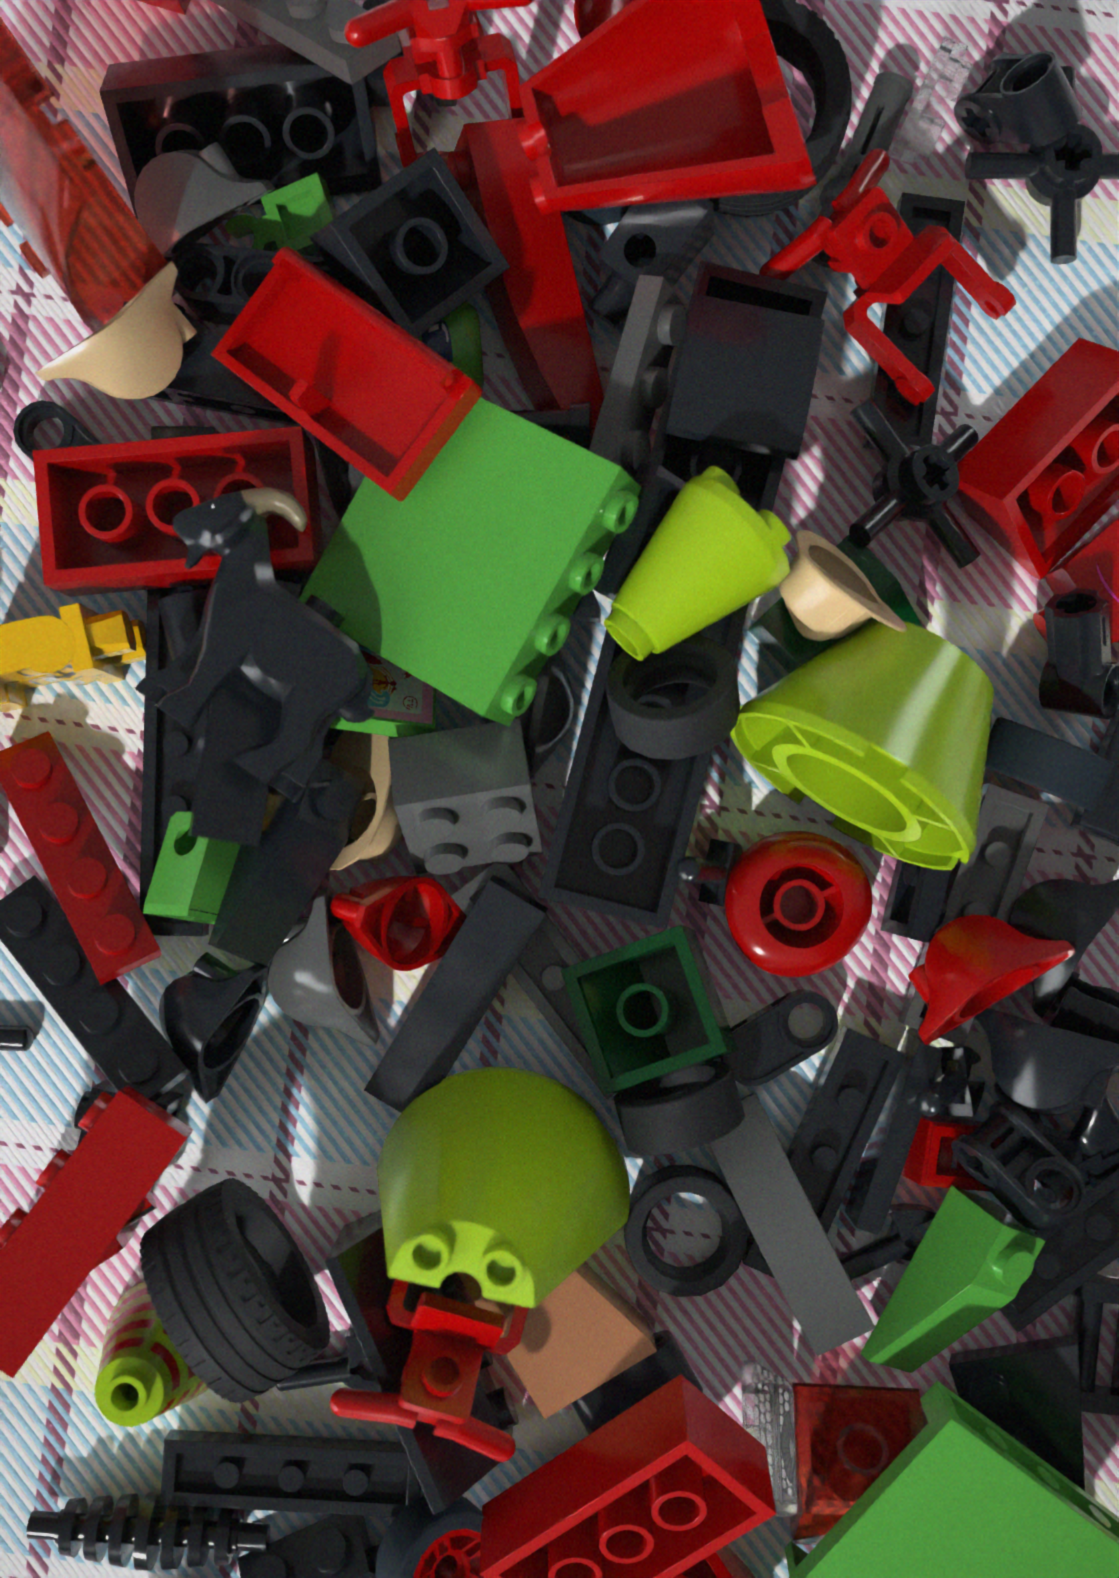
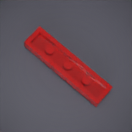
[0,731,162,985]

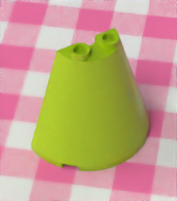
[376,1067,630,1308]

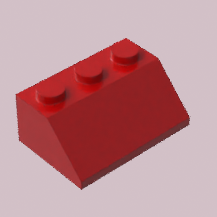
[956,337,1119,580]

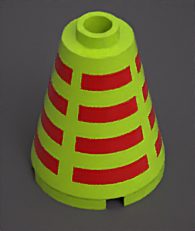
[94,1282,209,1427]

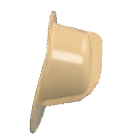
[779,530,907,641]
[329,730,403,870]

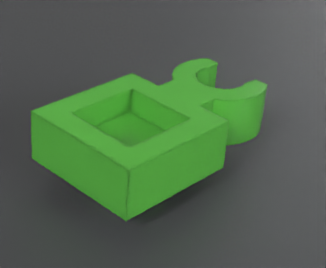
[225,173,338,256]

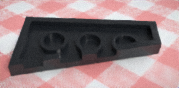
[949,1333,1086,1492]

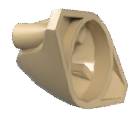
[35,261,197,399]

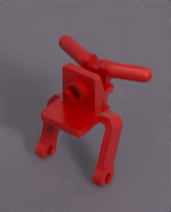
[344,0,534,169]
[759,148,1017,406]
[330,1278,529,1462]

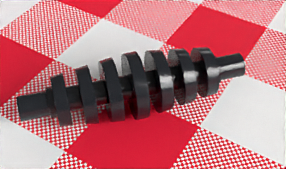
[27,1492,271,1571]

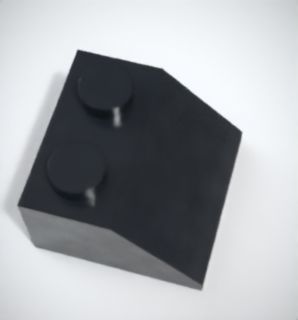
[309,147,510,338]

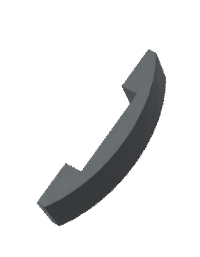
[709,1092,875,1356]

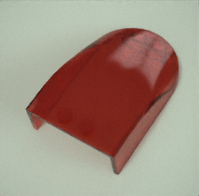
[0,17,177,333]

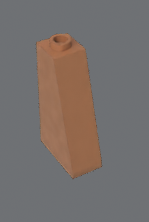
[456,1262,657,1419]

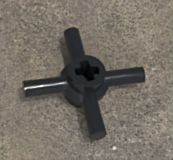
[965,66,1119,264]
[849,397,981,569]

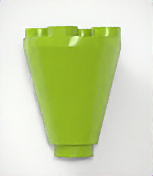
[603,466,791,661]

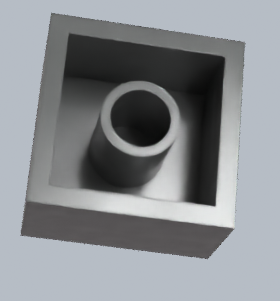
[388,718,543,875]

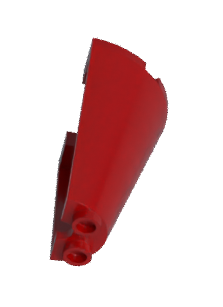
[516,0,817,216]

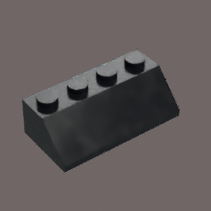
[99,43,383,220]
[324,1209,519,1515]

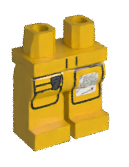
[0,603,146,713]

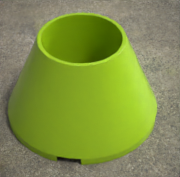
[730,619,994,870]

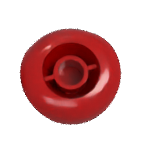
[725,830,873,977]

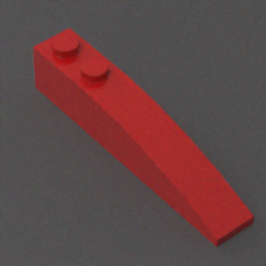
[447,117,604,441]

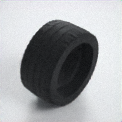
[707,0,852,217]
[139,1178,331,1404]

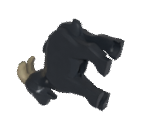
[134,487,375,803]

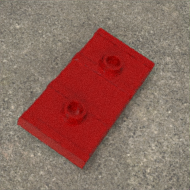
[211,246,483,502]

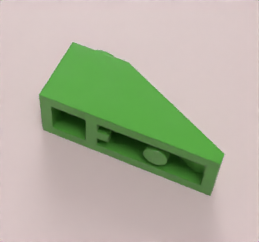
[860,1185,1046,1373]

